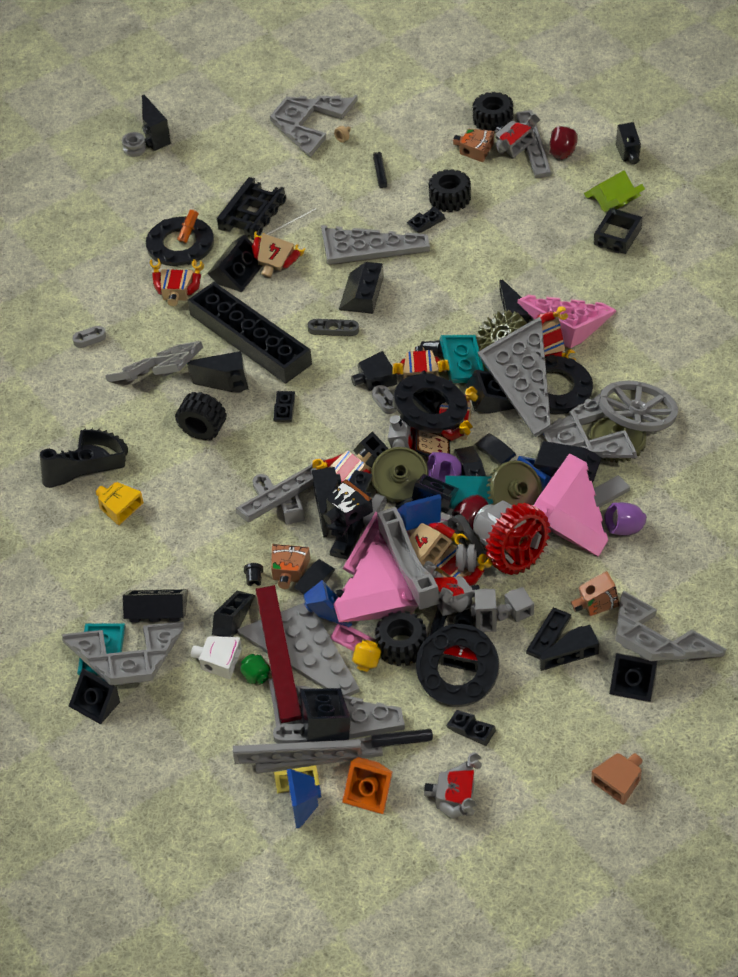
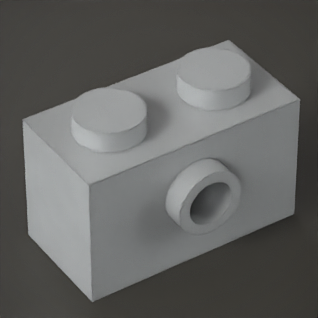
[471,589,497,632]

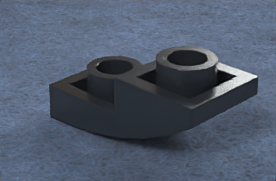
[407,206,446,233]
[273,391,296,422]
[475,433,516,465]
[294,559,335,595]
[447,710,496,746]

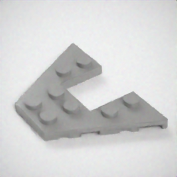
[270,95,358,157]
[105,341,203,382]
[543,389,637,458]
[615,591,727,661]
[62,622,184,685]

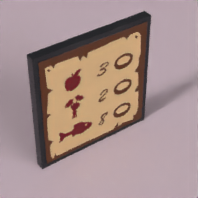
[415,429,450,457]

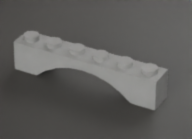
[377,507,439,610]

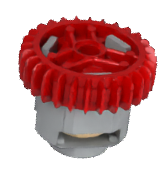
[473,500,551,575]

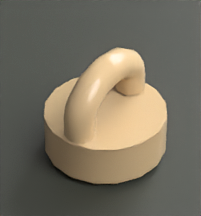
[334,126,351,143]

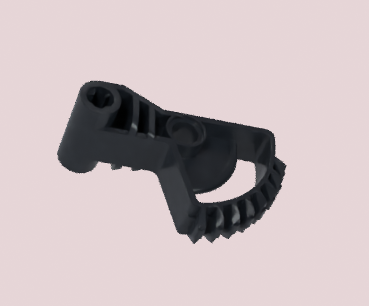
[40,427,128,488]

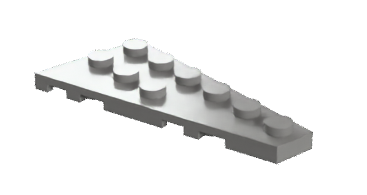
[321,225,430,265]

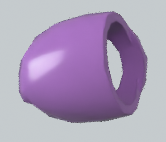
[427,452,462,482]
[604,502,647,536]

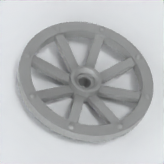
[599,381,678,431]

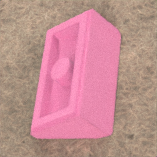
[330,623,376,651]

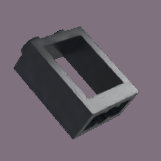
[594,208,643,254]

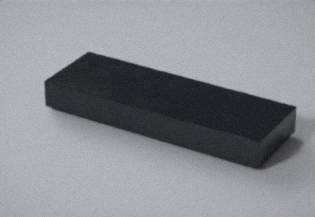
[526,607,571,659]

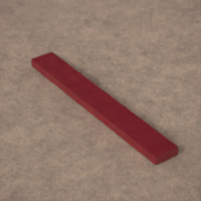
[255,585,302,723]

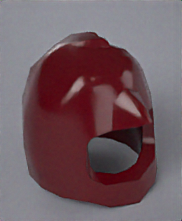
[549,126,578,160]
[452,494,489,534]

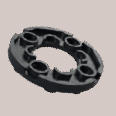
[146,216,214,266]
[545,355,593,414]
[393,373,468,433]
[416,624,500,707]

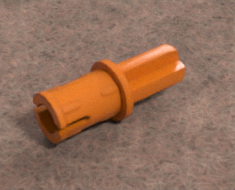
[177,209,199,244]

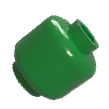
[240,654,271,685]

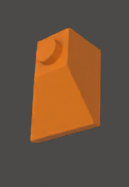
[342,757,393,814]

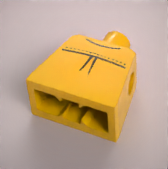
[96,482,144,525]

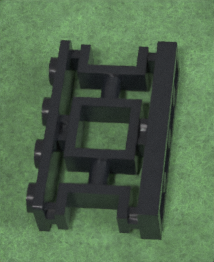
[217,177,286,240]
[327,470,373,560]

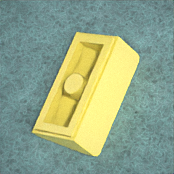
[274,765,319,794]

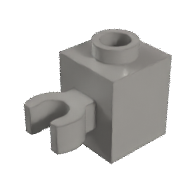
[496,587,534,622]

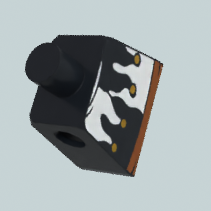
[323,479,373,526]

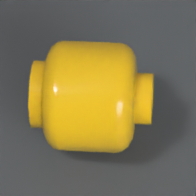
[352,640,381,672]

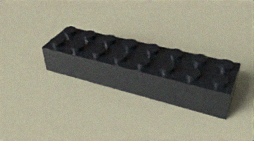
[188,282,312,384]

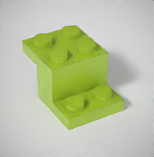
[584,170,645,212]

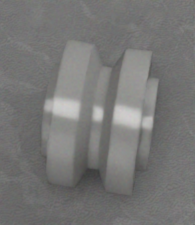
[122,132,146,157]
[456,544,477,572]

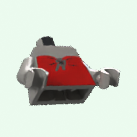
[495,113,540,159]
[388,415,427,463]
[423,561,480,615]
[424,752,482,818]

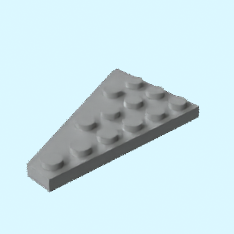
[478,317,551,437]
[237,602,360,696]
[269,679,405,739]

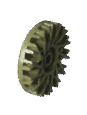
[476,310,527,351]
[590,417,646,463]
[371,447,429,503]
[486,461,542,505]

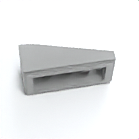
[281,494,305,525]

